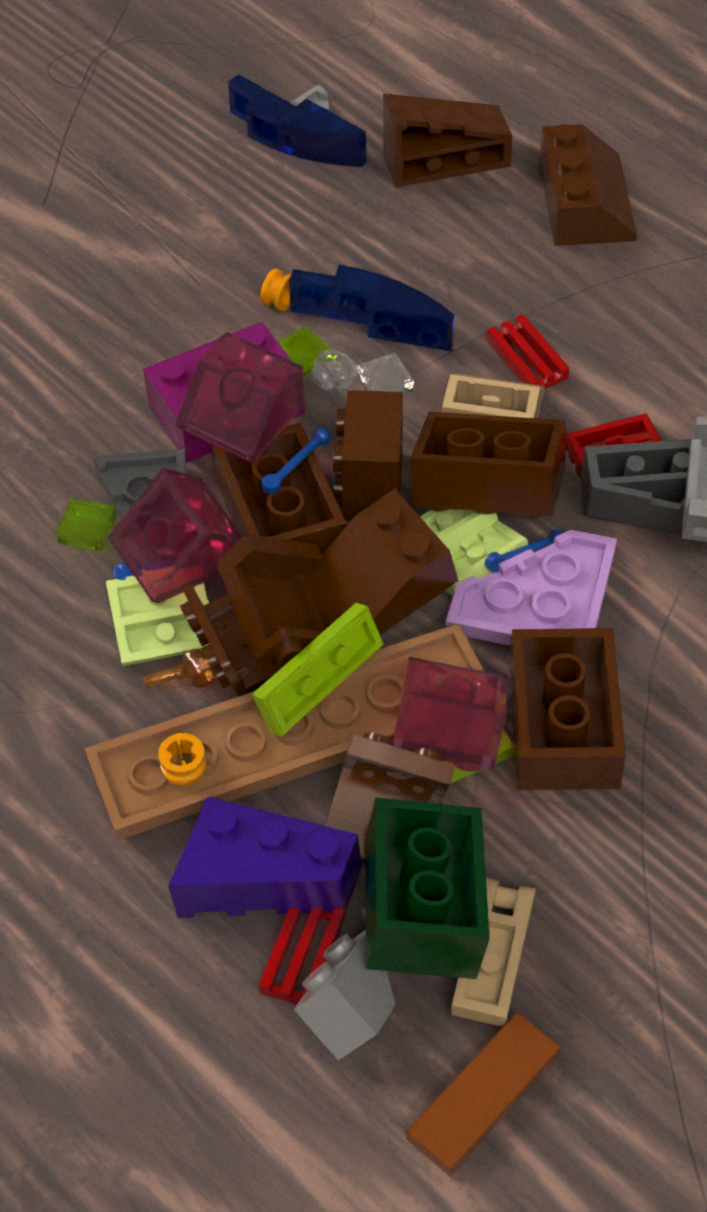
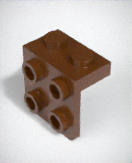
[180,584,282,696]
[325,732,456,862]

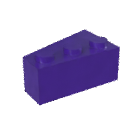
[168,797,362,918]

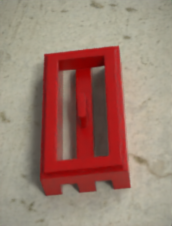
[486,314,569,389]
[565,413,662,477]
[259,907,346,1004]

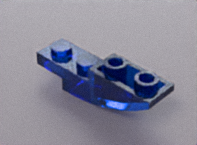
[228,74,366,167]
[289,264,455,352]

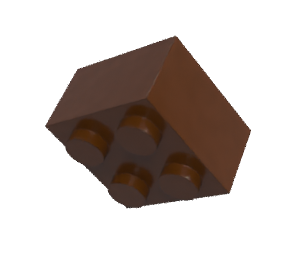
[333,390,403,521]

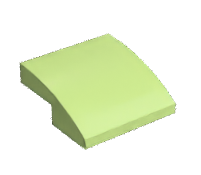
[420,509,528,596]
[106,563,209,666]

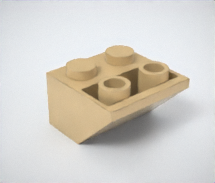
[442,373,544,418]

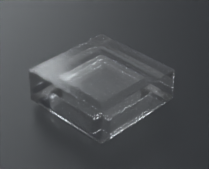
[356,352,414,395]

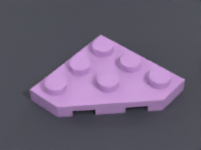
[446,530,617,646]

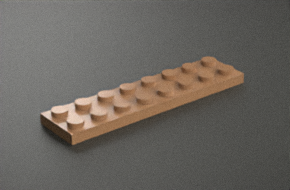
[84,623,499,841]

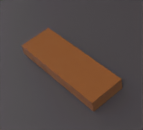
[406,1012,561,1176]

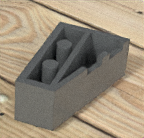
[580,439,690,535]

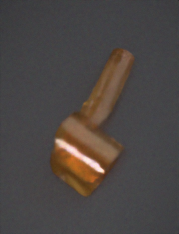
[144,649,217,688]

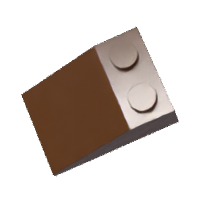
[306,489,459,635]

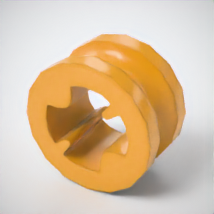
[260,268,298,312]
[158,733,206,786]

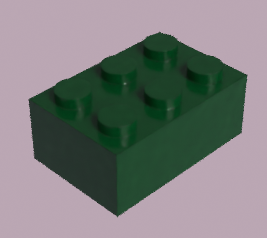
[365,797,490,979]

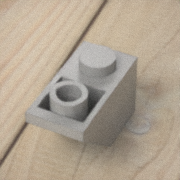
[294,930,395,1060]

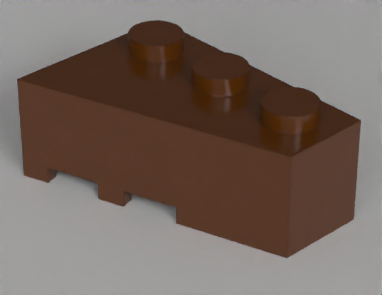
[383,93,512,188]

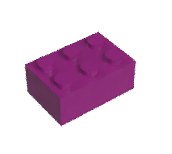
[143,321,306,463]

